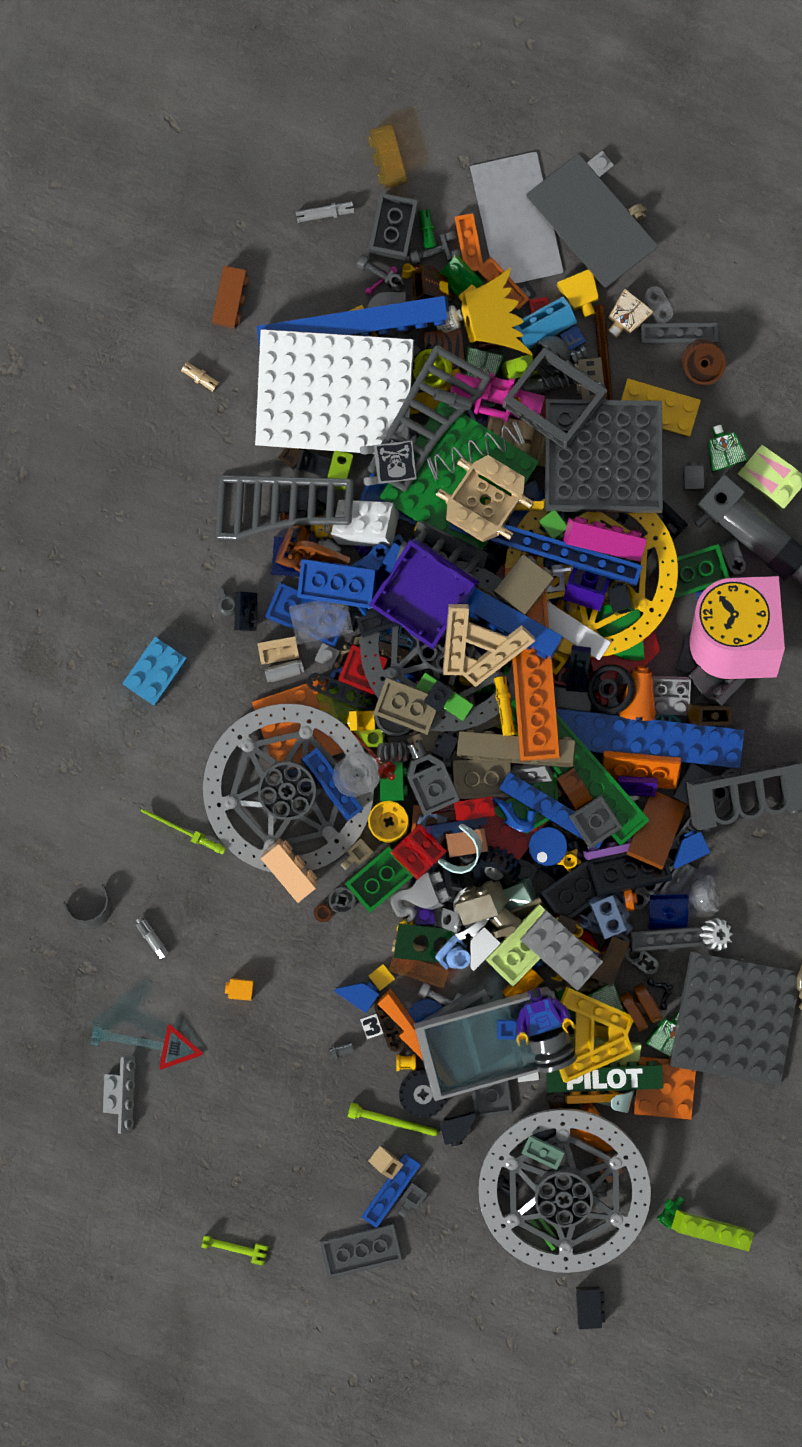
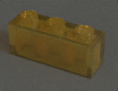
[367,124,407,189]

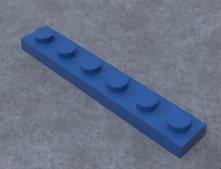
[499,772,604,849]

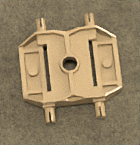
[436,455,534,542]

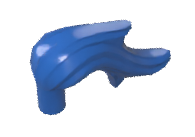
[492,797,536,832]

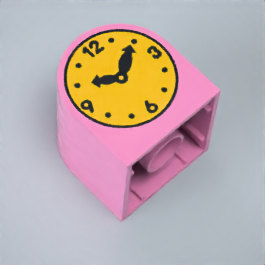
[690,576,785,679]

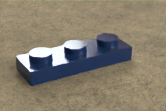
[426,817,487,837]

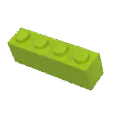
[671,1210,754,1252]

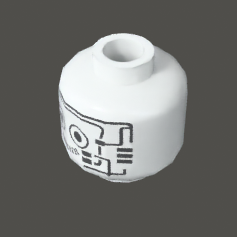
[436,305,464,333]

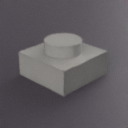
[587,151,614,178]
[314,643,340,669]

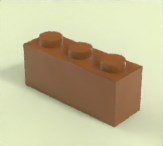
[212,266,249,329]

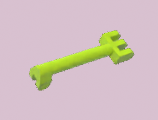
[201,1235,269,1266]

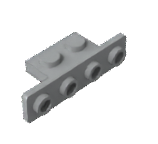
[103,1055,136,1134]

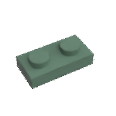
[522,1135,565,1170]

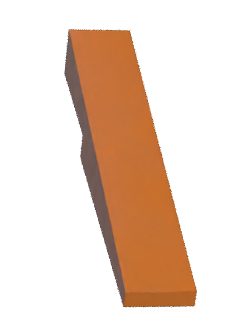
[378,988,458,1086]

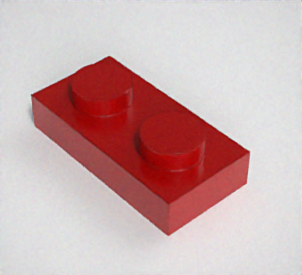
[454,796,495,821]

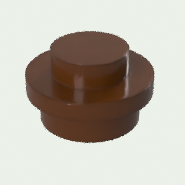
[314,903,333,922]

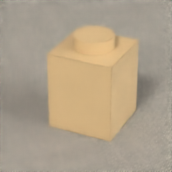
[368,1146,404,1180]

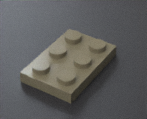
[373,677,437,735]
[452,760,511,799]

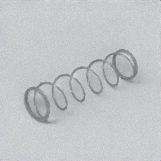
[427,421,525,481]

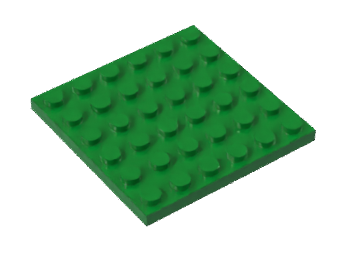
[379,402,539,550]

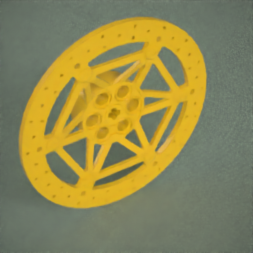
[505,499,678,657]

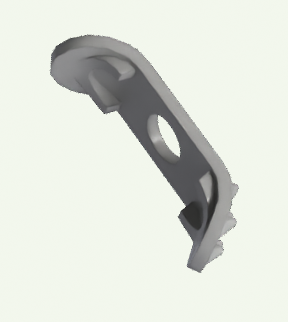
[434,907,463,933]

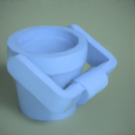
[436,935,470,970]

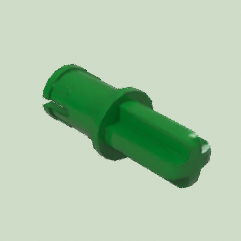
[418,209,436,249]

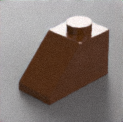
[556,768,593,810]

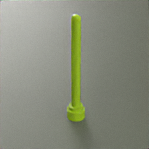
[347,1102,438,1136]

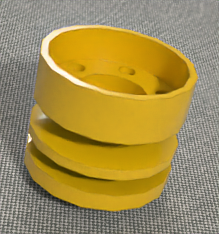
[368,801,409,843]

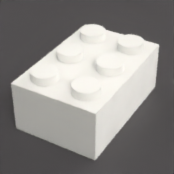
[331,500,399,547]

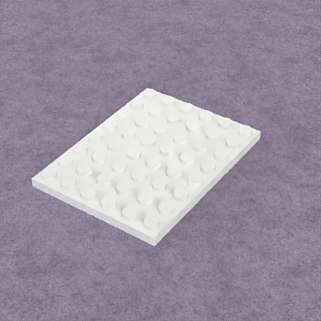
[255,329,414,454]

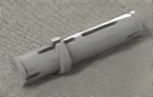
[296,201,354,223]

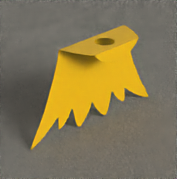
[461,268,533,356]

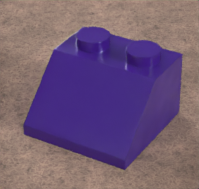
[563,567,611,611]

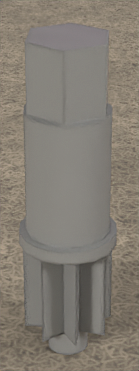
[135,917,169,959]

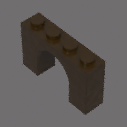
[543,912,630,987]

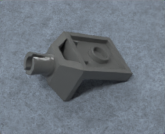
[407,739,460,816]

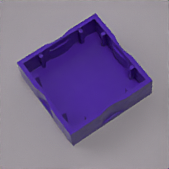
[369,538,479,649]

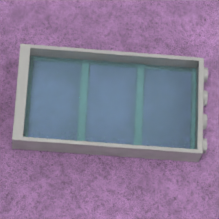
[414,986,556,1101]

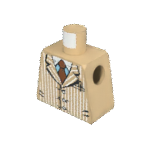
[608,289,653,338]

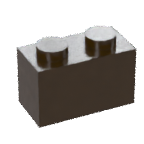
[686,704,733,726]

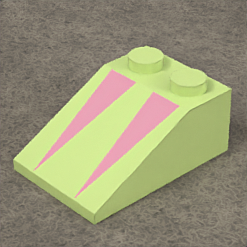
[737,445,802,511]

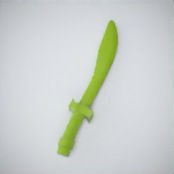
[141,809,226,855]

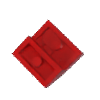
[390,824,447,880]

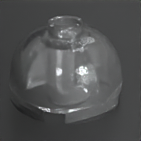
[687,875,720,914]

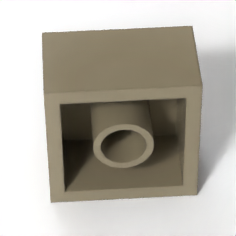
[455,881,508,925]

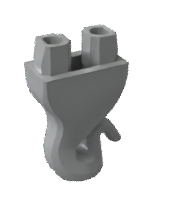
[390,871,451,923]

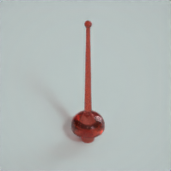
[346,724,396,781]

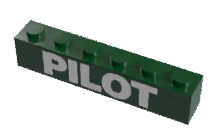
[546,1060,663,1093]

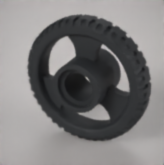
[587,664,636,714]

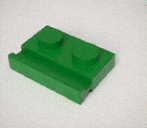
[439,255,483,296]

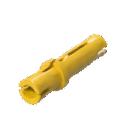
[494,676,515,736]

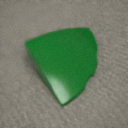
[586,604,645,661]

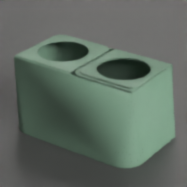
[503,877,537,911]

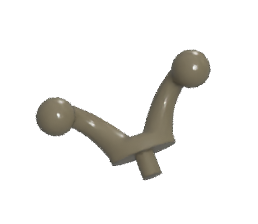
[333,644,351,669]

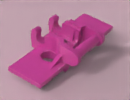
[451,373,545,422]

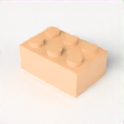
[261,838,317,903]

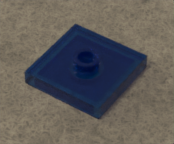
[649,894,689,929]

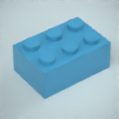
[122,637,188,706]

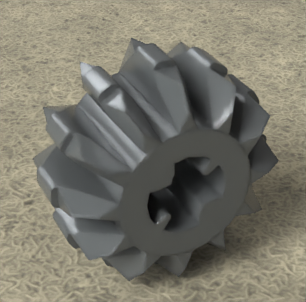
[377,742,410,762]

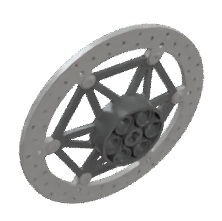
[203,704,374,872]
[478,1108,651,1273]

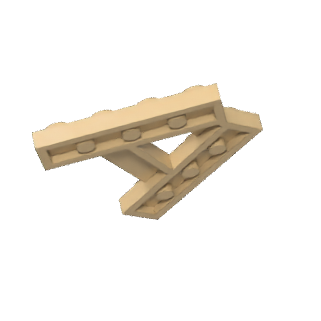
[443,604,535,687]

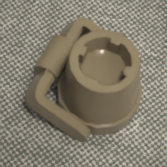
[490,908,522,939]

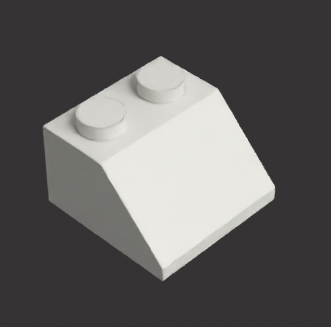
[470,926,501,971]

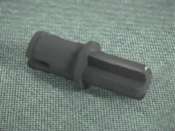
[433,388,472,410]

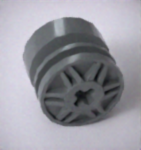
[528,1027,577,1073]

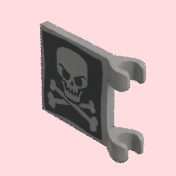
[360,440,416,486]

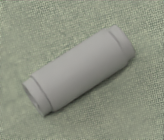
[264,660,304,682]

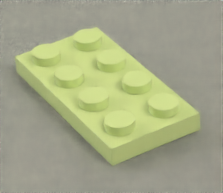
[485,904,545,987]

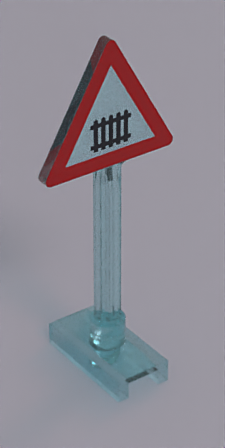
[88,1022,203,1070]

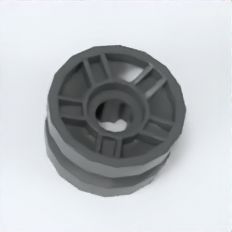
[329,887,356,914]

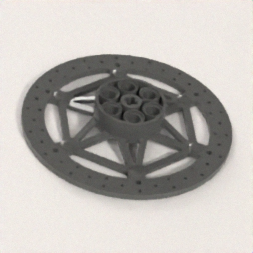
[360,560,515,732]

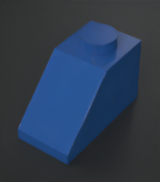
[672,830,711,869]
[334,982,379,1013]

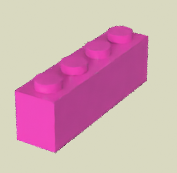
[563,517,647,562]

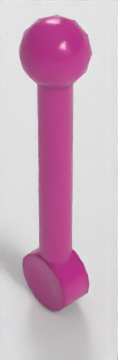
[365,266,397,295]

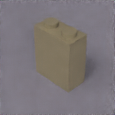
[494,555,554,616]

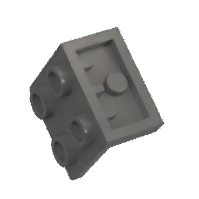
[689,665,747,706]

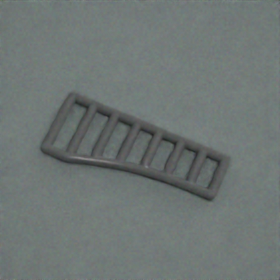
[368,345,491,491]
[215,475,354,541]

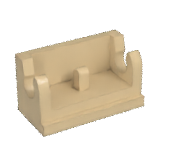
[257,637,299,665]

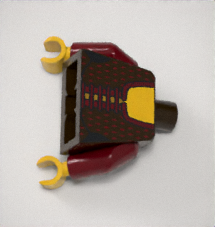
[401,263,455,303]

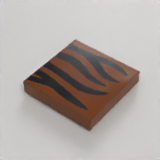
[424,329,464,369]

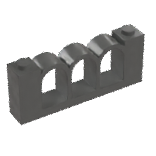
[686,760,802,832]

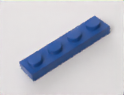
[301,748,363,821]
[361,1153,421,1228]

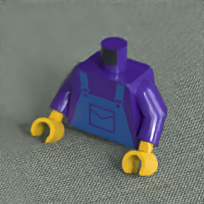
[516,988,576,1046]

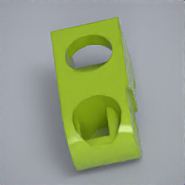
[352,729,385,747]

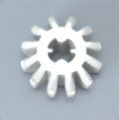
[700,918,733,951]

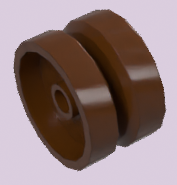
[681,339,726,385]
[619,982,663,1032]

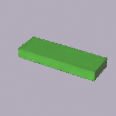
[415,672,474,721]

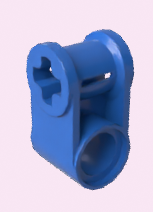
[357,544,389,572]

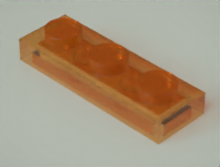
[388,955,449,988]

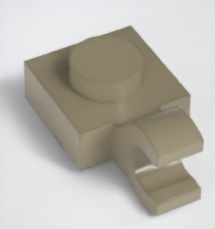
[340,838,374,870]

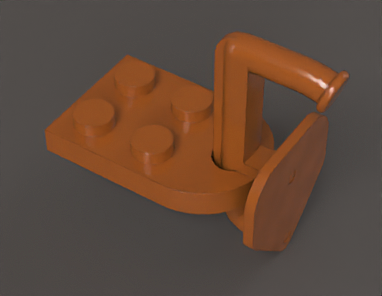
[275,512,350,572]

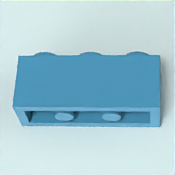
[514,297,577,349]

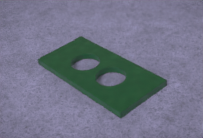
[393,923,467,963]

